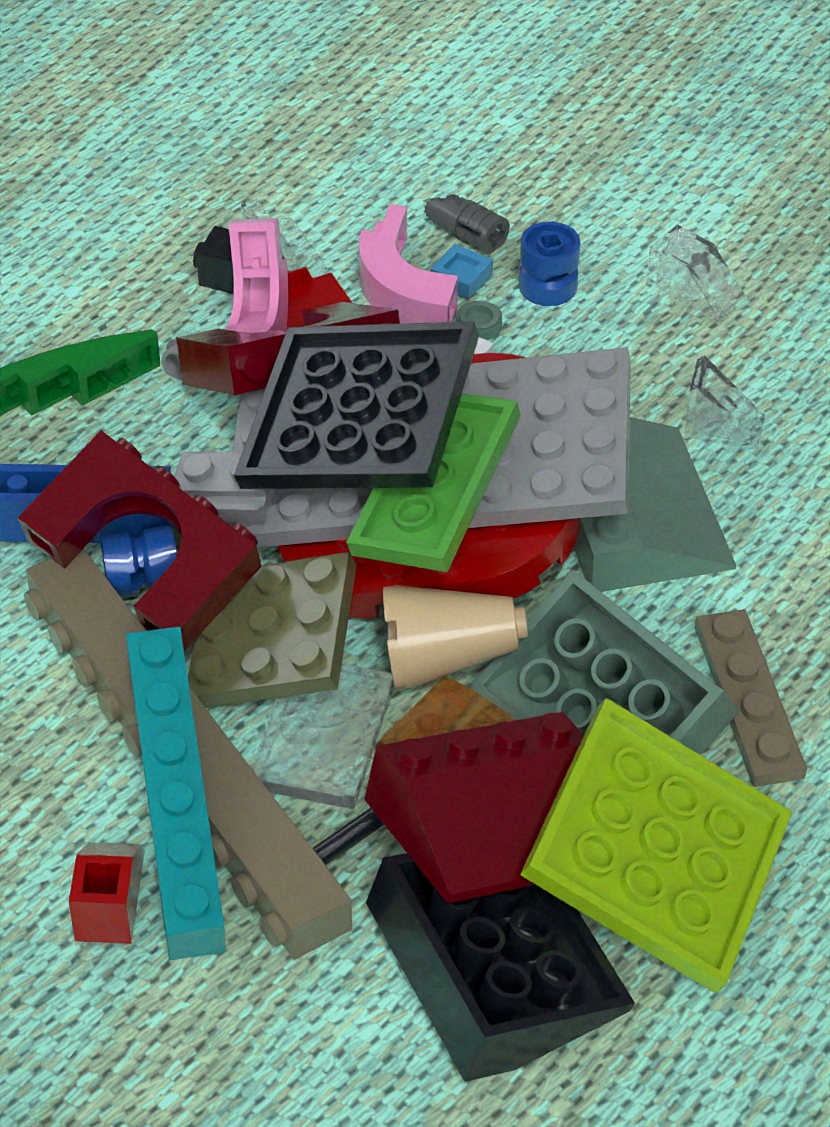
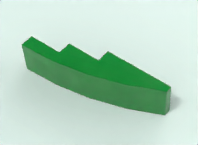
[0,329,160,416]

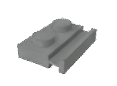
[174,451,275,523]

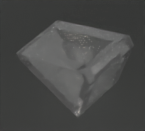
[684,355,765,450]

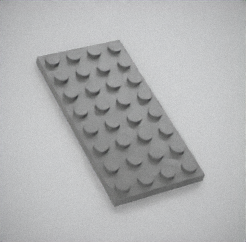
[226,347,631,547]

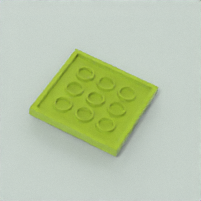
[520,698,792,993]

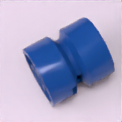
[519,221,581,306]
[100,525,177,598]

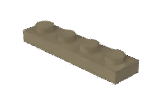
[695,609,807,787]

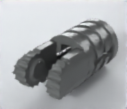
[424,194,510,255]

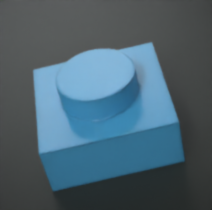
[430,244,493,299]

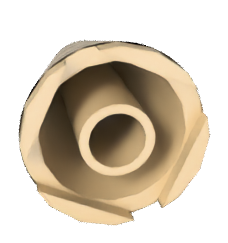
[383,585,528,690]

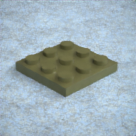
[188,552,357,708]

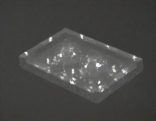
[251,664,394,810]

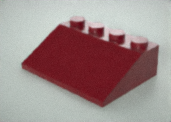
[364,712,584,904]

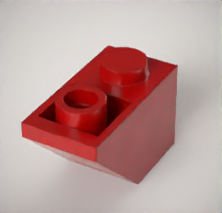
[69,842,145,944]

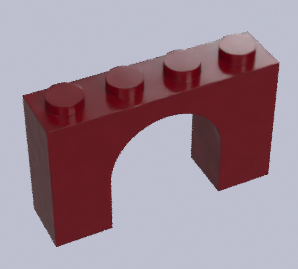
[176,302,400,395]
[17,430,262,652]

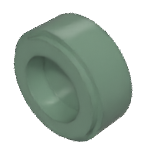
[456,301,502,340]

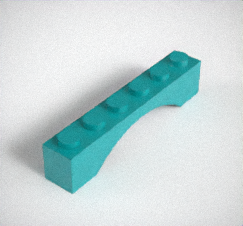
[126,627,226,961]

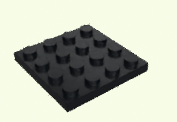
[234,321,480,489]

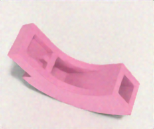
[359,204,458,324]
[225,218,288,333]

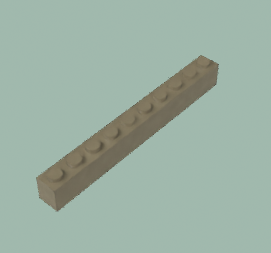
[24,549,352,960]

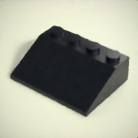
[366,853,635,1082]

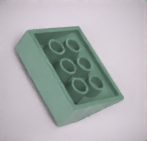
[574,417,736,592]
[469,570,739,755]

